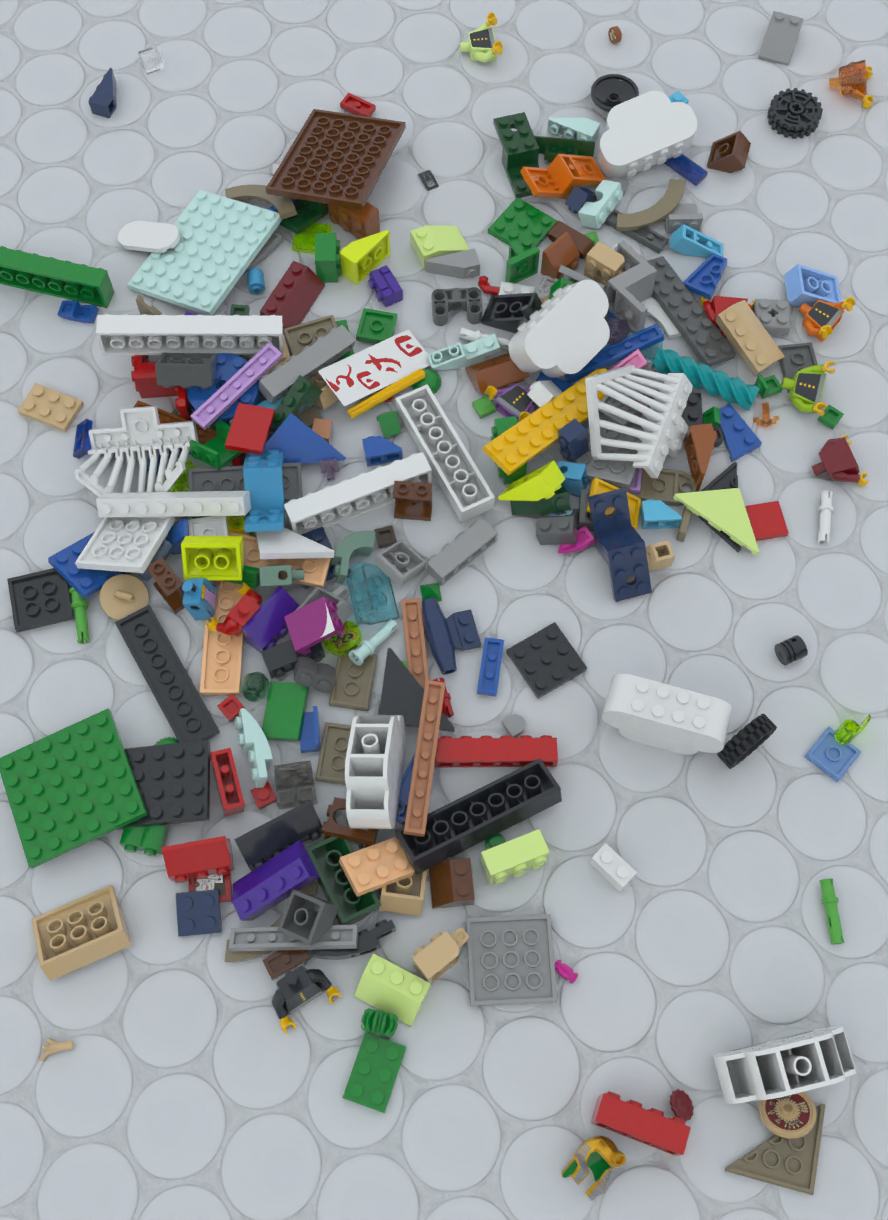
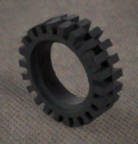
[717,714,777,769]

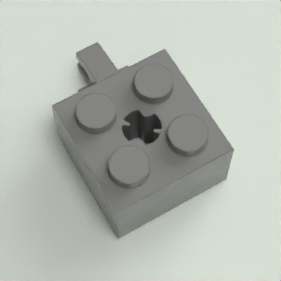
[295,585,353,640]

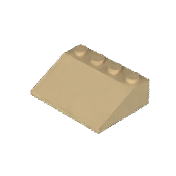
[32,885,132,981]

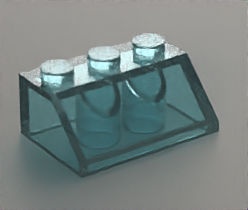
[346,561,399,625]

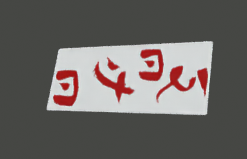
[318,330,431,406]

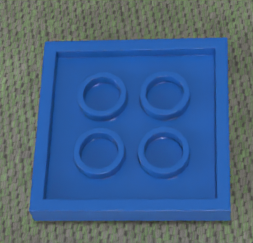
[48,532,130,599]

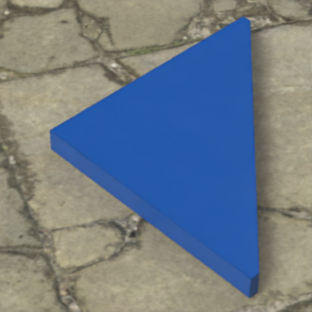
[263,412,346,464]

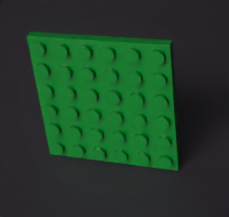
[0,708,148,869]

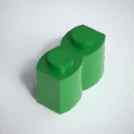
[120,825,169,857]

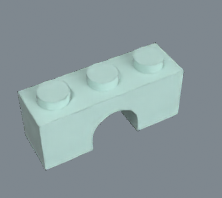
[578,180,623,229]

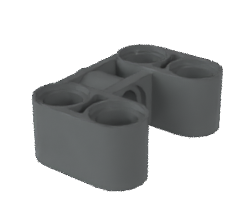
[431,287,483,326]

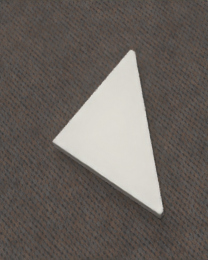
[255,528,334,559]

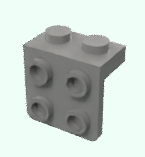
[665,204,703,233]

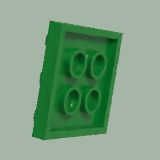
[488,197,557,251]

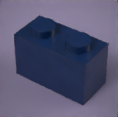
[558,419,589,463]

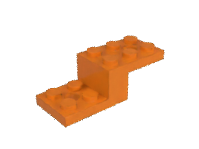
[520,154,607,199]

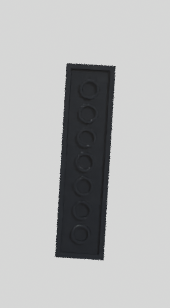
[115,604,220,743]

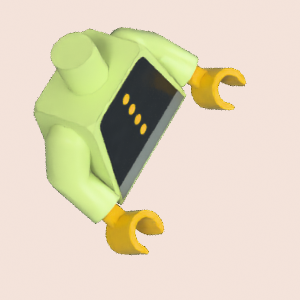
[460,12,503,63]

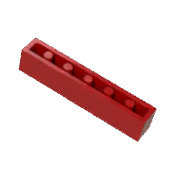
[436,735,558,768]

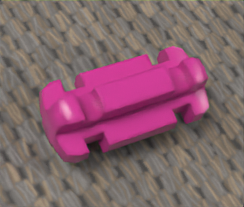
[554,960,578,984]

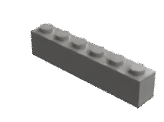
[258,325,356,405]

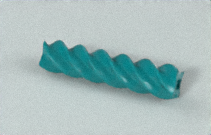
[651,346,760,411]

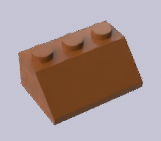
[465,353,529,394]

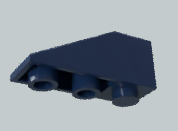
[88,68,117,119]

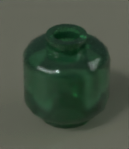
[241,672,269,702]

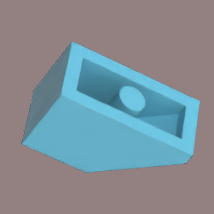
[640,499,682,529]

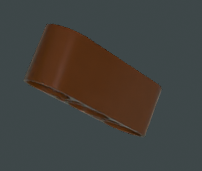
[547,221,595,259]

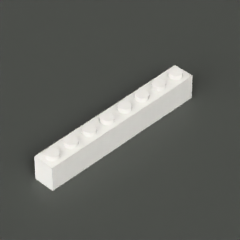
[96,491,251,518]

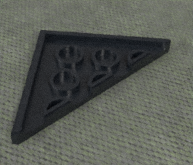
[695,462,741,552]
[379,648,454,732]

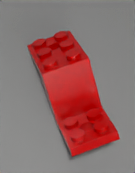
[131,355,192,421]

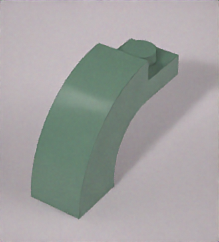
[330,531,375,584]

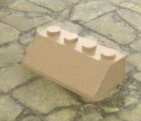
[715,300,785,377]

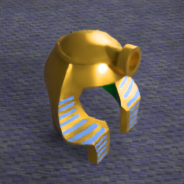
[562,1135,626,1201]

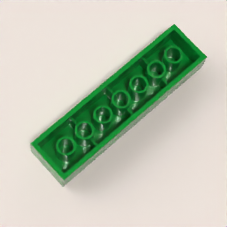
[0,246,114,308]

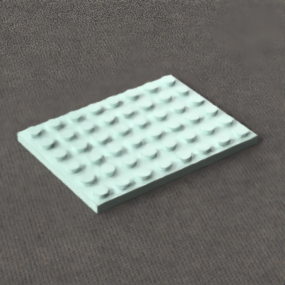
[127,190,283,315]

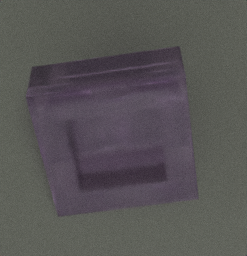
[320,459,339,481]

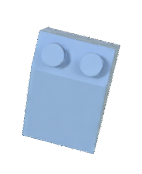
[784,264,841,308]

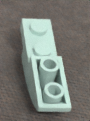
[427,333,501,370]
[235,708,273,788]

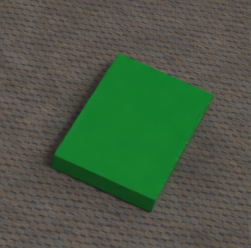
[262,682,309,741]

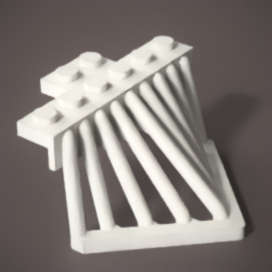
[585,365,693,478]
[74,406,199,497]

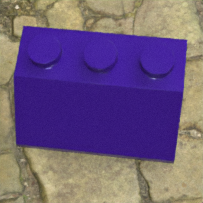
[242,586,299,653]

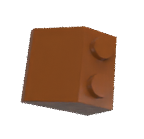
[541,232,580,284]

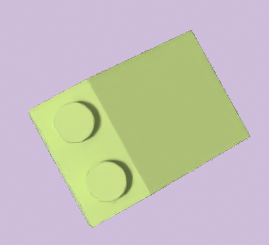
[410,225,470,269]

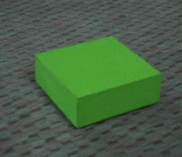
[472,395,496,419]

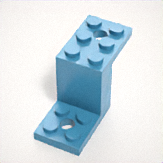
[243,449,285,532]

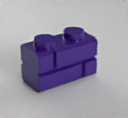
[368,265,403,307]

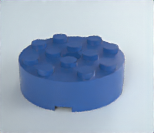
[186,353,262,427]

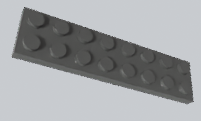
[647,256,736,367]

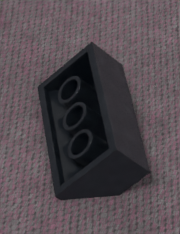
[234,800,322,871]

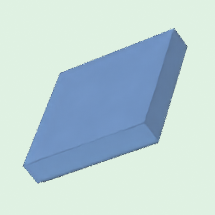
[804,727,861,782]

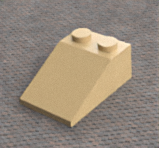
[379,870,427,916]

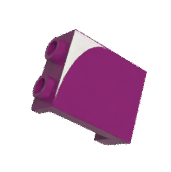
[284,596,344,655]

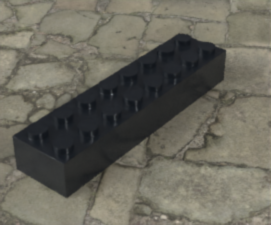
[395,759,562,875]

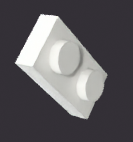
[498,281,535,295]

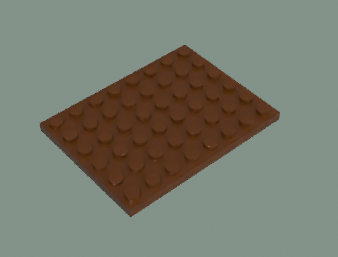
[266,109,406,209]

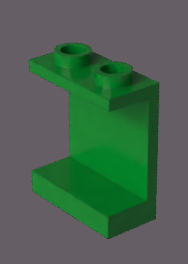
[189,420,243,470]

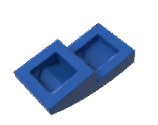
[57,301,99,324]

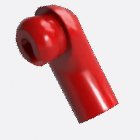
[478,276,500,295]

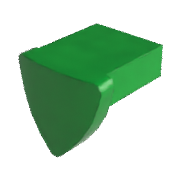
[376,411,402,438]

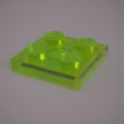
[292,223,332,254]

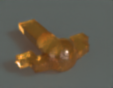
[753,403,779,427]

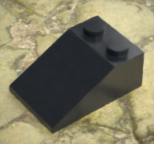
[481,293,542,333]

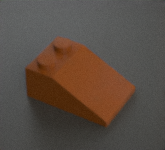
[684,423,717,492]

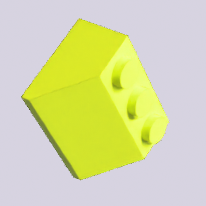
[181,536,245,580]

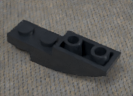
[310,919,396,960]

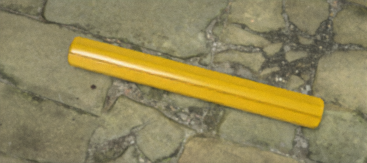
[347,368,426,419]

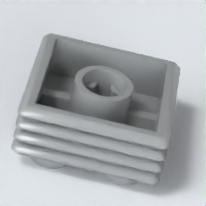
[753,299,791,335]
[374,540,427,586]

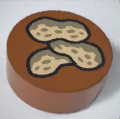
[608,26,622,44]

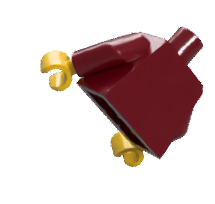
[811,435,869,486]

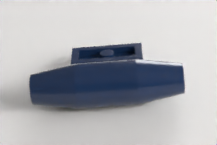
[421,598,482,675]

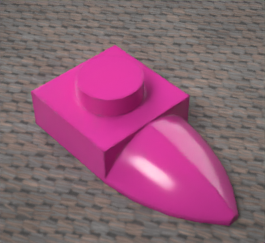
[558,526,596,554]

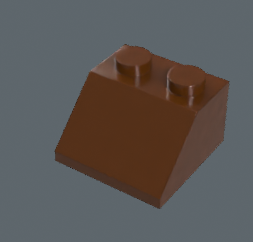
[707,131,751,173]
[429,858,475,909]

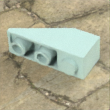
[547,118,600,142]

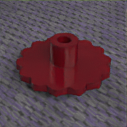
[669,1089,694,1121]

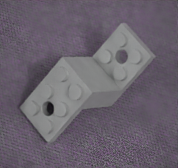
[606,240,657,334]

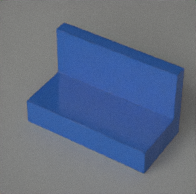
[300,706,321,753]

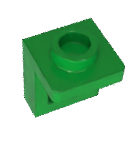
[754,375,783,399]

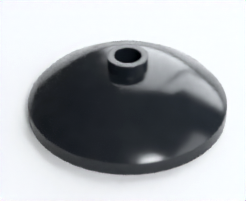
[591,74,639,112]

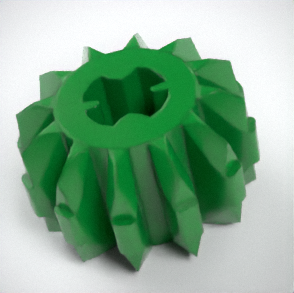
[361,1008,398,1037]

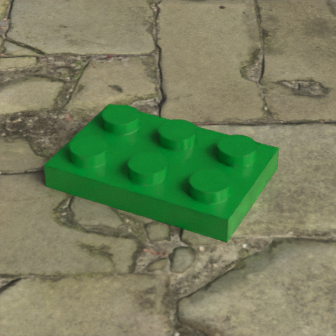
[342,1032,407,1113]

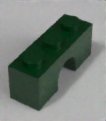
[272,375,323,427]

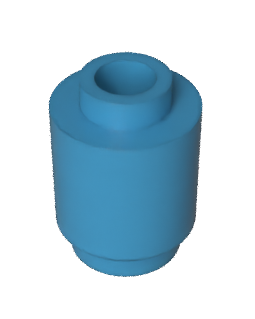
[247,268,265,295]

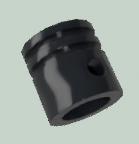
[774,635,808,665]

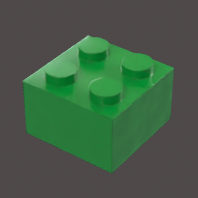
[315,233,341,283]

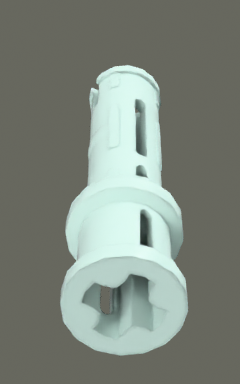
[349,619,398,666]

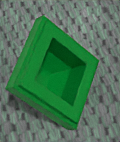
[420,583,442,601]

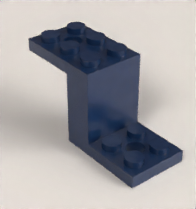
[588,488,652,602]

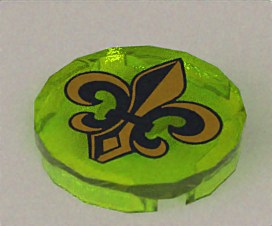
[323,621,362,656]

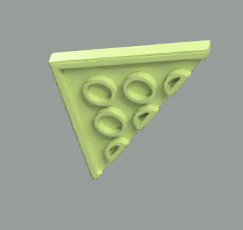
[673,488,759,555]

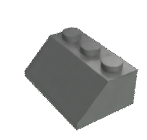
[155,353,217,389]

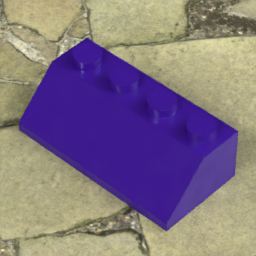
[232,840,320,921]

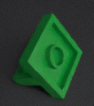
[505,240,540,284]

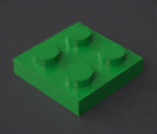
[356,308,398,344]

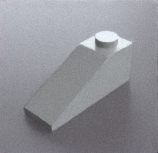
[425,248,480,279]

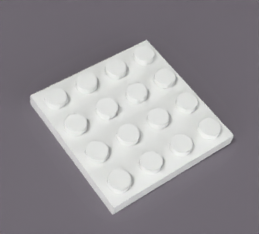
[75,516,176,573]

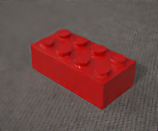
[590,1091,691,1156]

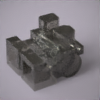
[274,761,318,810]

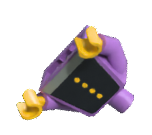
[484,384,537,422]

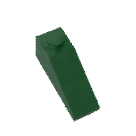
[510,486,571,515]

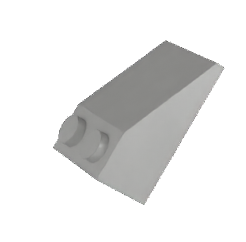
[758,11,804,66]

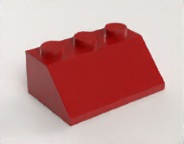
[162,836,234,883]

